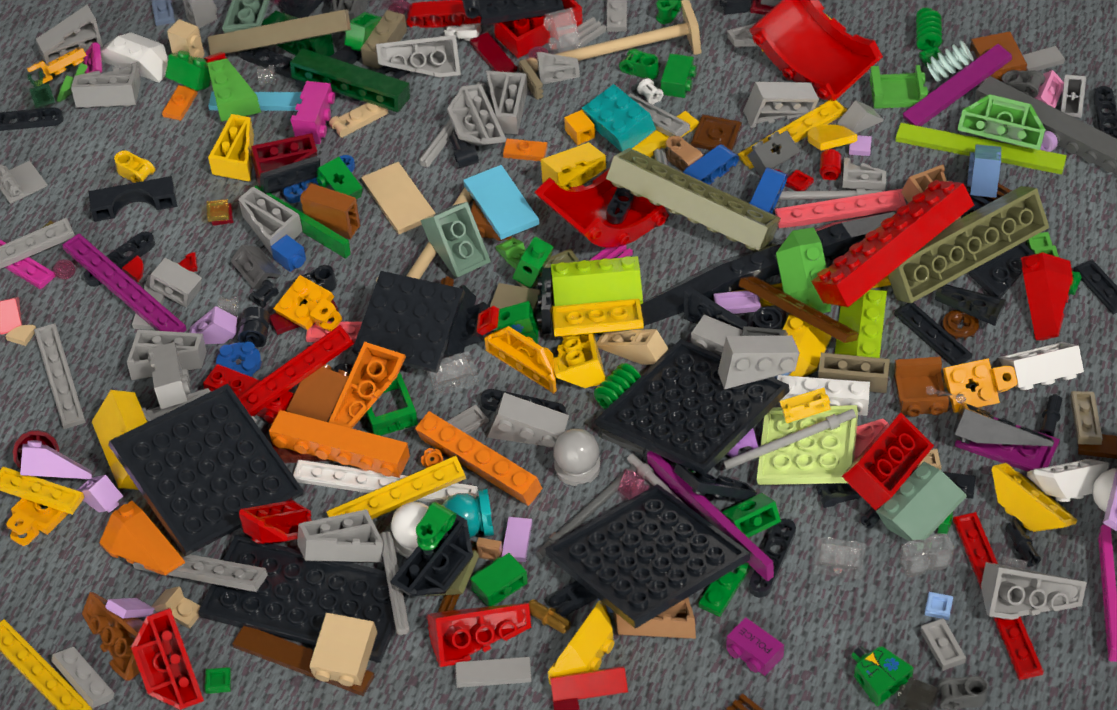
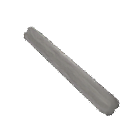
[380,531,410,635]

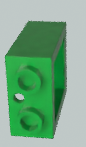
[365,372,418,436]

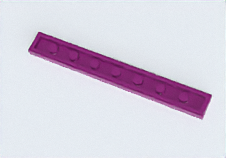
[62,233,187,332]
[647,451,774,581]

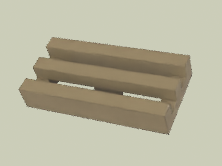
[519,59,543,99]

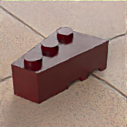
[251,133,318,187]

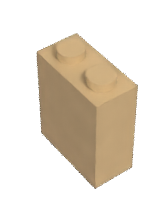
[309,613,377,686]

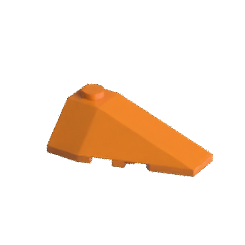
[329,342,406,428]
[99,501,185,576]

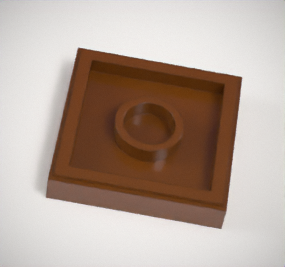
[691,114,742,151]

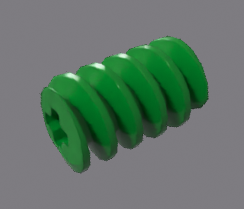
[916,8,942,50]
[594,363,641,410]

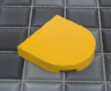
[807,124,857,151]

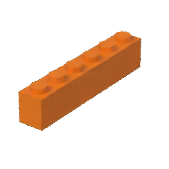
[269,410,410,478]
[415,411,542,506]

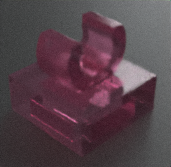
[388,0,410,14]
[618,469,650,500]

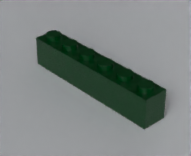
[290,48,410,113]

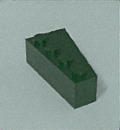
[261,11,334,57]

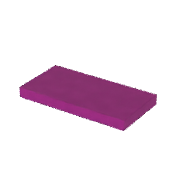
[955,417,1060,472]

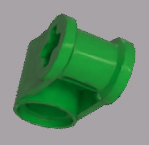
[656,0,682,24]
[619,49,659,80]
[416,502,457,551]

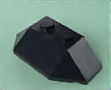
[390,510,473,596]

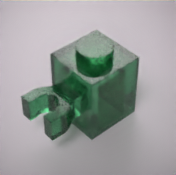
[27,71,55,109]

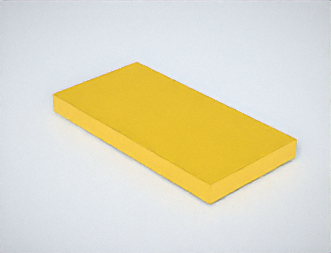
[551,299,644,337]

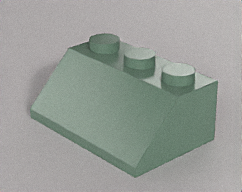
[222,0,270,33]
[876,462,967,547]

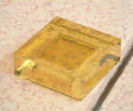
[207,199,229,222]

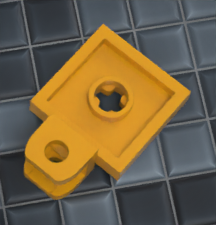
[27,46,87,87]
[273,275,342,331]
[943,358,1018,413]
[6,478,69,546]

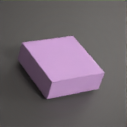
[849,135,872,156]

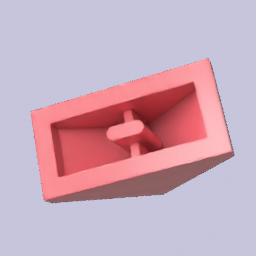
[0,297,22,334]

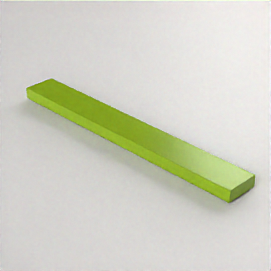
[895,123,1067,174]

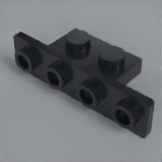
[445,285,490,364]

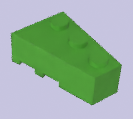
[207,59,261,122]

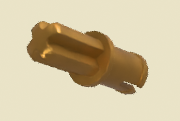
[529,599,571,634]

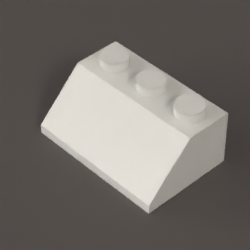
[999,342,1084,390]

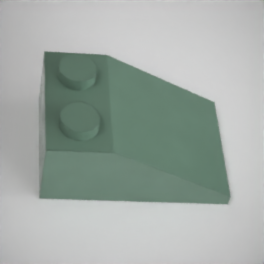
[421,202,491,278]

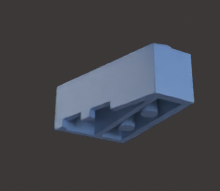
[967,144,1001,198]

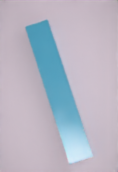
[208,92,302,111]

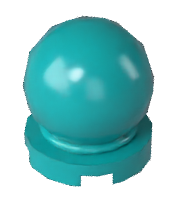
[442,489,494,538]

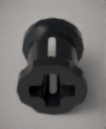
[250,280,279,308]

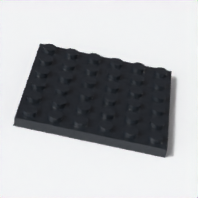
[595,339,790,476]
[108,384,304,556]
[545,484,750,629]

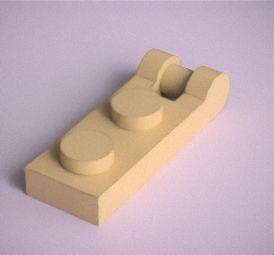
[329,103,388,138]

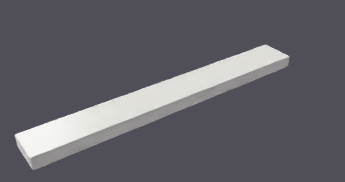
[293,460,478,504]

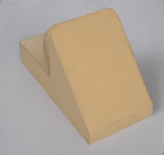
[151,586,201,629]

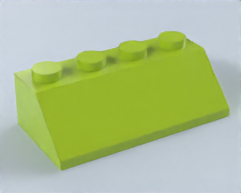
[551,256,643,306]
[835,289,887,358]

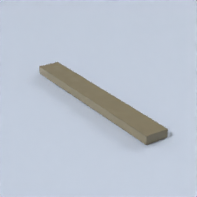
[208,10,351,55]

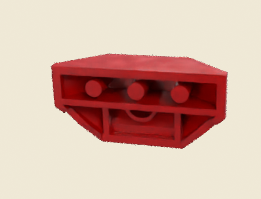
[239,500,312,544]
[131,608,204,710]

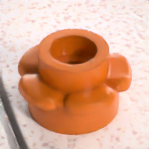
[421,448,443,468]

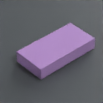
[714,290,761,314]
[502,517,532,562]
[105,598,154,618]

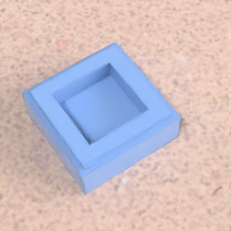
[925,592,953,620]

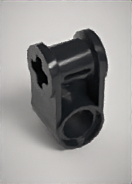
[294,265,337,302]

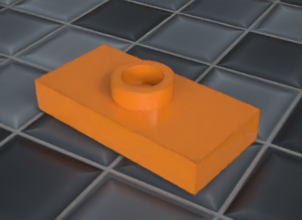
[162,85,198,121]
[503,139,548,161]

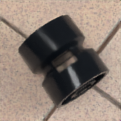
[238,307,271,347]
[753,307,782,330]

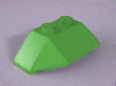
[957,94,1046,150]
[776,227,831,313]

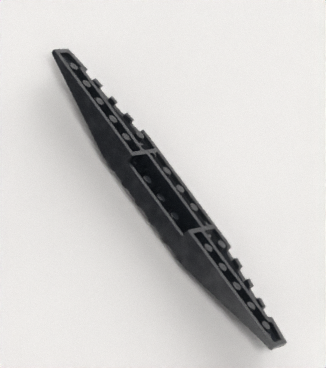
[632,211,897,330]

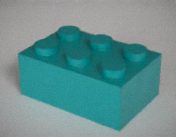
[582,84,656,152]

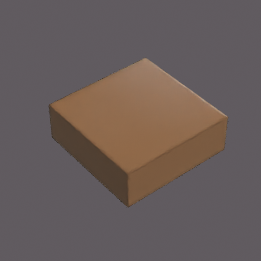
[476,537,502,561]

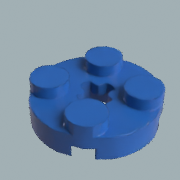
[216,342,262,377]

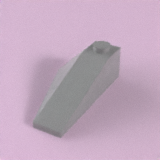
[376,35,461,77]

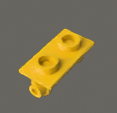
[780,388,831,423]

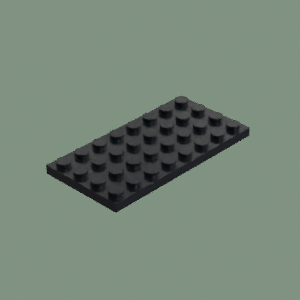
[198,535,409,663]

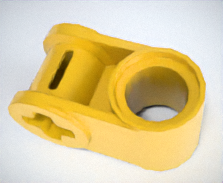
[114,151,155,183]

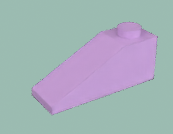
[20,440,92,479]

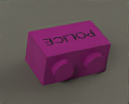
[726,617,784,676]

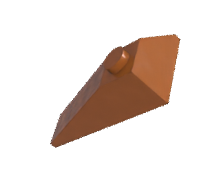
[82,592,144,681]

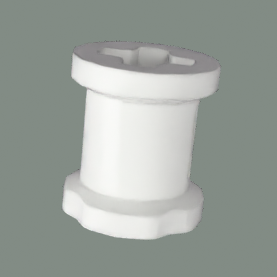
[637,78,663,105]

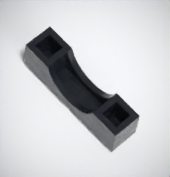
[88,176,178,222]

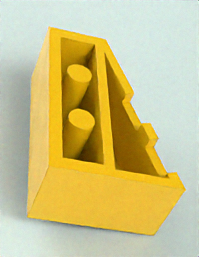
[208,114,254,182]

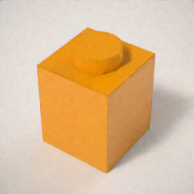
[564,110,595,146]

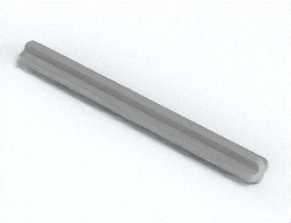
[419,82,487,167]

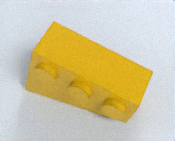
[541,142,606,189]

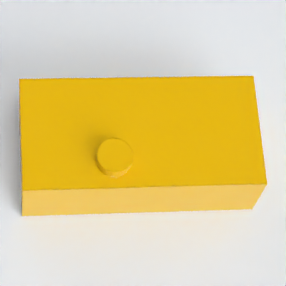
[92,390,147,490]

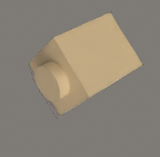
[597,329,668,365]

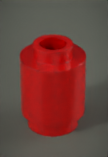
[820,149,841,180]

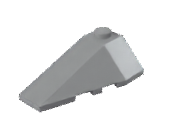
[981,562,1087,620]

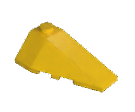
[554,333,606,388]

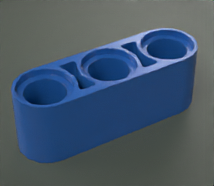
[683,144,739,185]
[750,167,788,214]

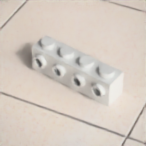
[775,375,870,416]

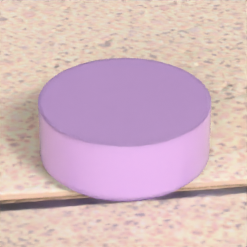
[1040,131,1058,152]

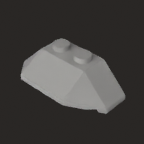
[447,84,506,146]

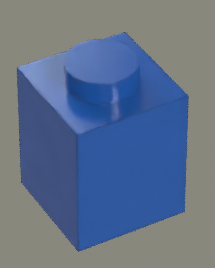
[271,235,306,272]

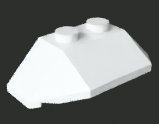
[101,33,168,82]
[1027,459,1109,502]

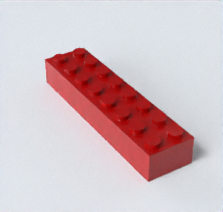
[811,180,974,307]

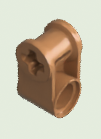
[666,136,703,171]

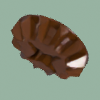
[943,310,979,340]

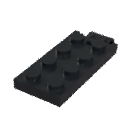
[462,0,564,25]

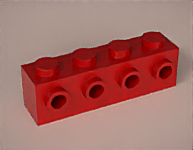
[203,364,294,424]

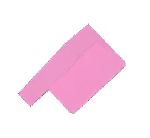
[1035,70,1064,108]

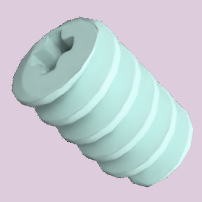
[927,40,974,82]

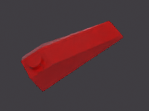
[1021,252,1073,340]
[427,603,531,667]

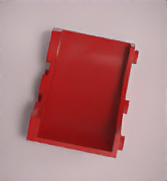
[749,0,883,101]
[534,168,669,247]

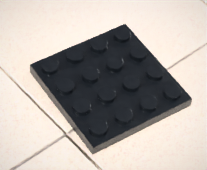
[352,271,465,373]

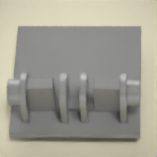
[0,160,48,204]

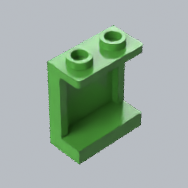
[870,65,928,109]

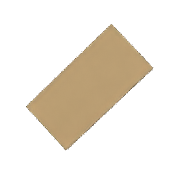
[361,162,435,235]

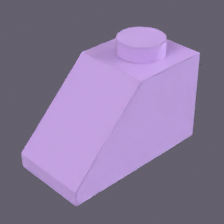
[189,306,237,344]
[77,475,123,512]

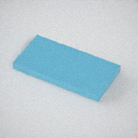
[463,165,539,240]

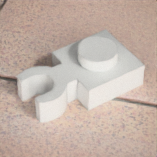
[444,23,481,41]

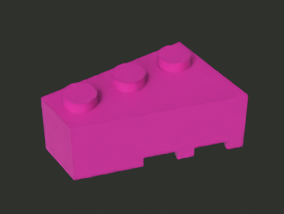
[291,81,335,144]

